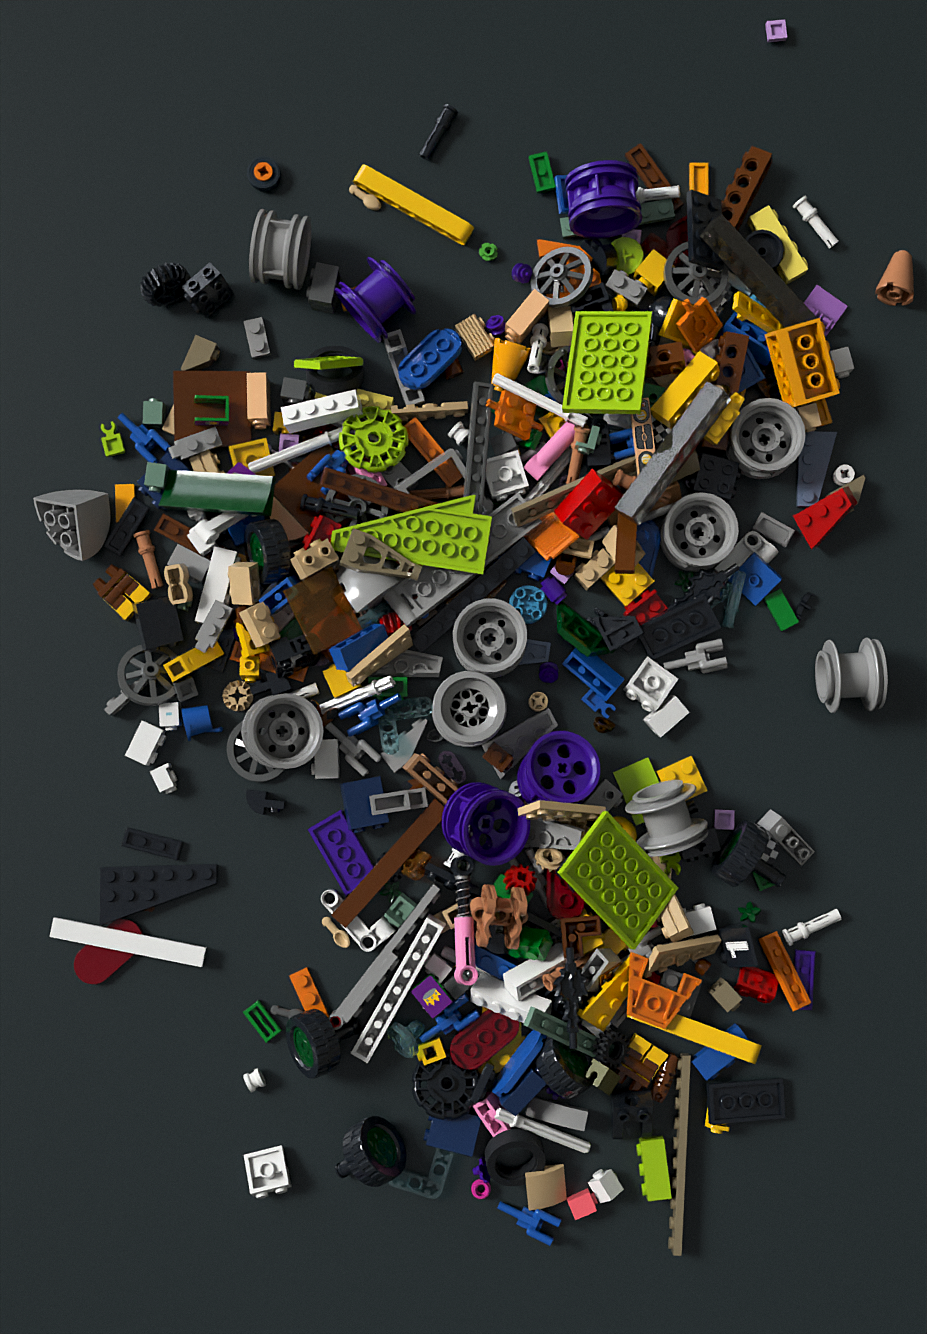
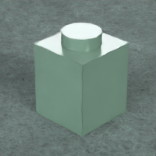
[143,398,166,428]
[144,462,170,493]

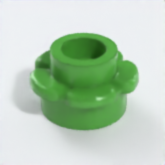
[479,243,498,261]

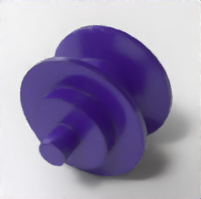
[512,263,532,283]
[486,315,506,335]
[539,662,558,683]

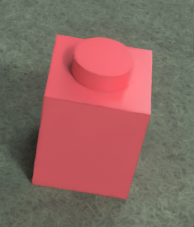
[567,1188,598,1220]

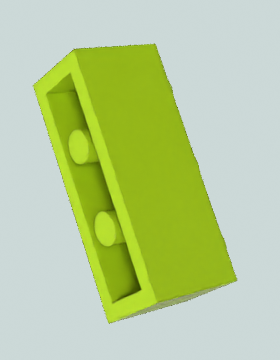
[636,1135,672,1201]

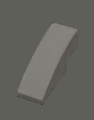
[369,787,428,815]
[526,1097,588,1131]

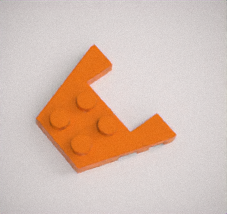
[537,239,601,308]
[627,952,702,1029]

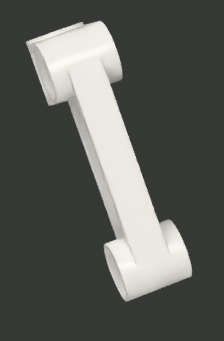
[194,513,257,545]
[715,531,778,583]
[321,889,396,952]

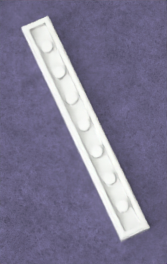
[49,917,207,967]

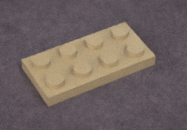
[518,800,606,824]

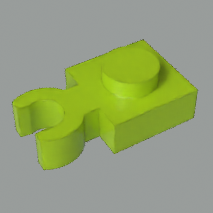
[101,421,126,458]
[659,852,681,876]

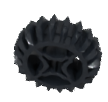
[140,262,191,307]

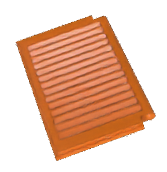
[524,512,580,561]

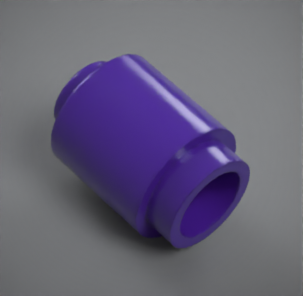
[540,576,568,605]

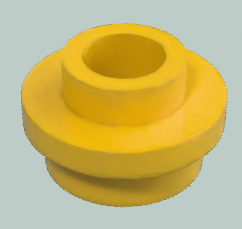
[612,295,628,311]

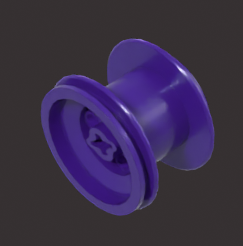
[334,257,416,343]

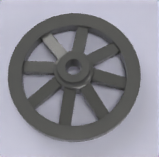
[664,242,728,305]
[531,247,593,308]
[545,346,571,405]
[325,474,390,529]
[117,645,184,706]
[227,721,293,782]

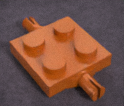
[676,297,723,352]
[486,389,544,441]

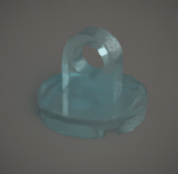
[387,1020,425,1058]

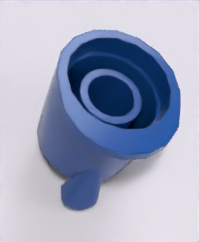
[181,705,223,741]

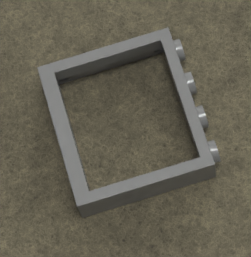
[393,448,494,516]

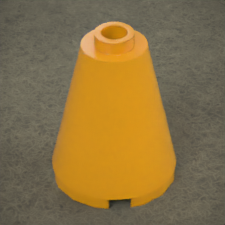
[491,338,531,392]

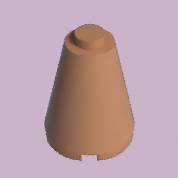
[875,250,914,306]

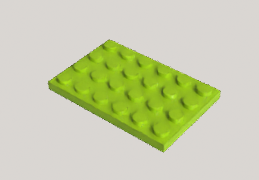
[562,311,653,414]
[557,811,678,950]

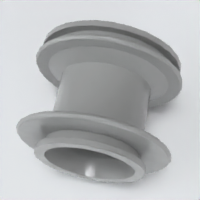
[815,638,888,713]
[432,671,507,747]
[625,780,709,857]

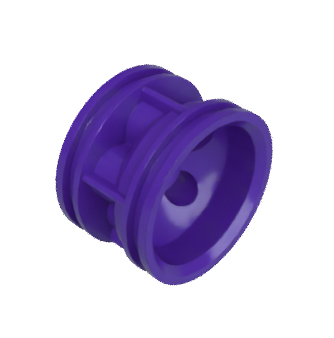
[565,160,642,239]
[517,731,600,804]
[442,782,530,866]

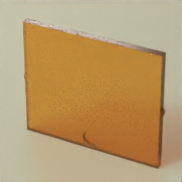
[283,566,361,654]

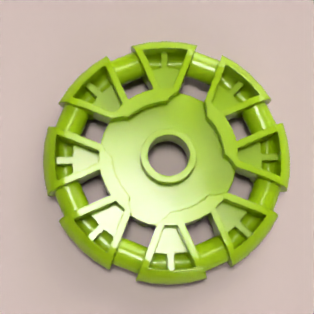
[339,406,409,473]

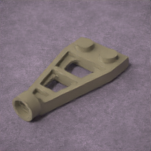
[339,528,422,581]

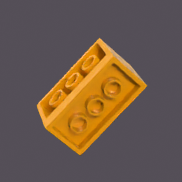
[764,318,840,407]

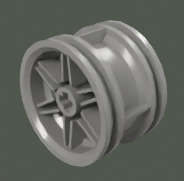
[249,209,312,290]
[726,398,806,479]
[660,493,739,572]
[453,599,527,678]
[241,693,324,769]

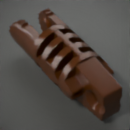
[651,1052,678,1103]

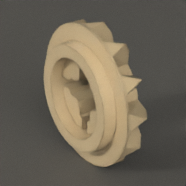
[222,680,253,711]
[534,848,566,872]

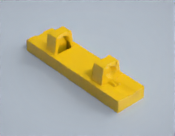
[732,291,792,333]

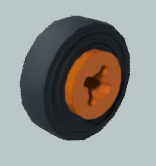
[247,156,281,191]

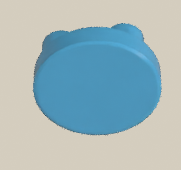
[509,585,547,624]

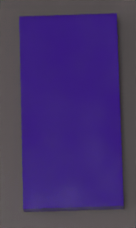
[308,810,374,896]

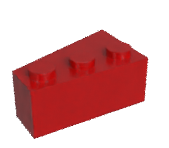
[793,486,858,550]

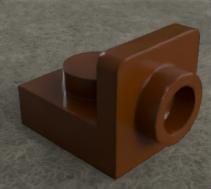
[482,742,513,773]

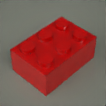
[554,468,626,540]

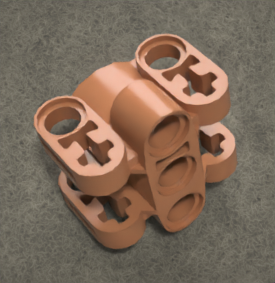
[470,884,528,950]

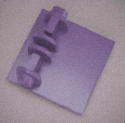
[795,285,848,337]

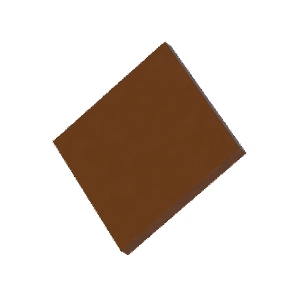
[173,371,251,448]
[274,445,362,534]

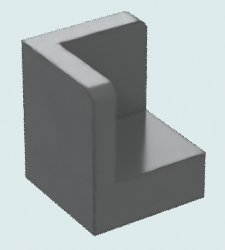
[173,674,198,702]

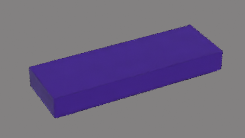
[794,950,815,1010]

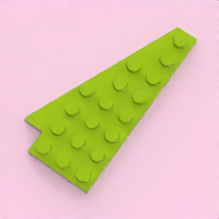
[331,495,492,574]

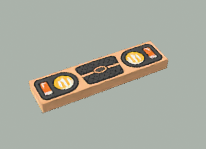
[630,398,658,477]

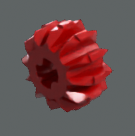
[379,612,412,637]
[503,864,537,897]

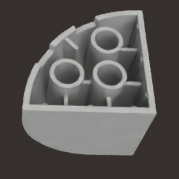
[33,490,110,561]
[336,556,406,613]

